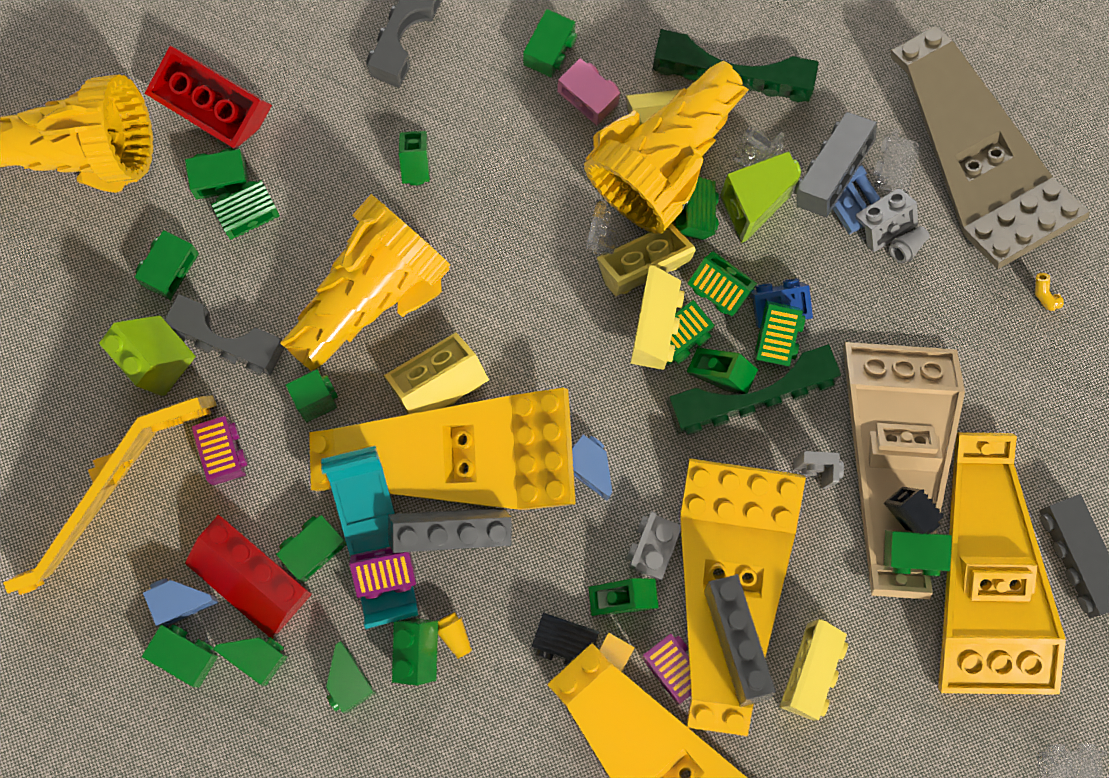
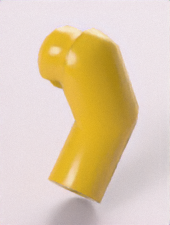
[1035,273,1064,311]

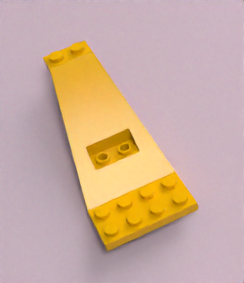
[309,388,576,510]
[3,395,217,595]
[938,432,1066,694]
[680,458,806,736]
[547,643,747,778]

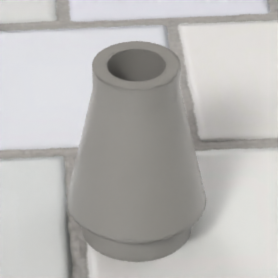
[889,226,930,263]

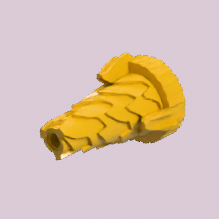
[584,61,749,234]
[0,74,153,193]
[280,194,451,371]

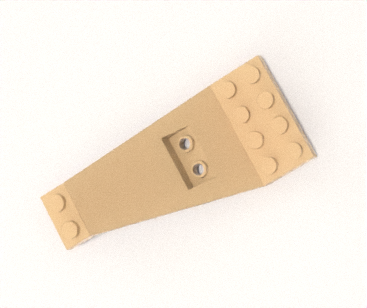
[843,342,965,600]

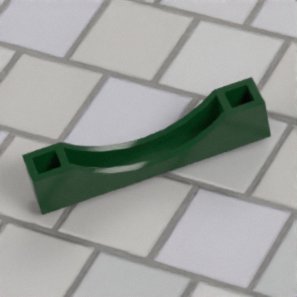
[652,29,819,102]
[666,344,841,435]

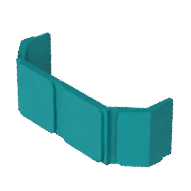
[321,445,419,629]

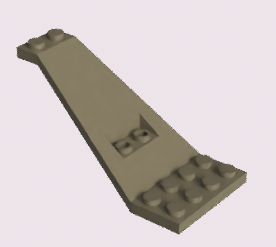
[891,26,1090,269]

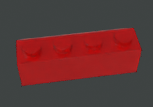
[144,45,272,149]
[184,514,312,639]

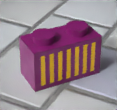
[191,416,248,486]
[349,547,416,599]
[641,634,691,705]

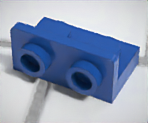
[749,279,813,328]

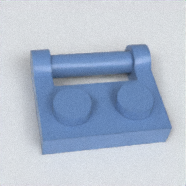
[833,166,880,235]

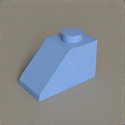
[572,434,612,501]
[143,579,218,627]

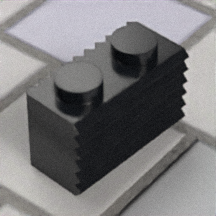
[884,487,944,534]
[531,612,599,666]

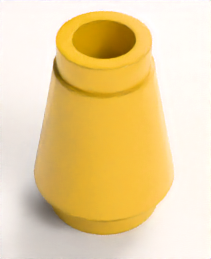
[438,612,472,659]

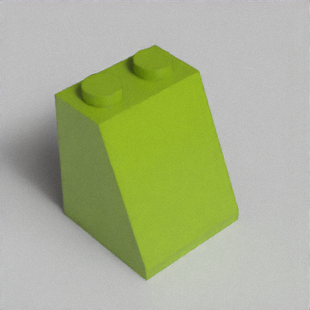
[720,152,801,243]
[99,315,196,396]

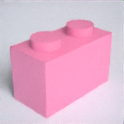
[558,58,620,125]

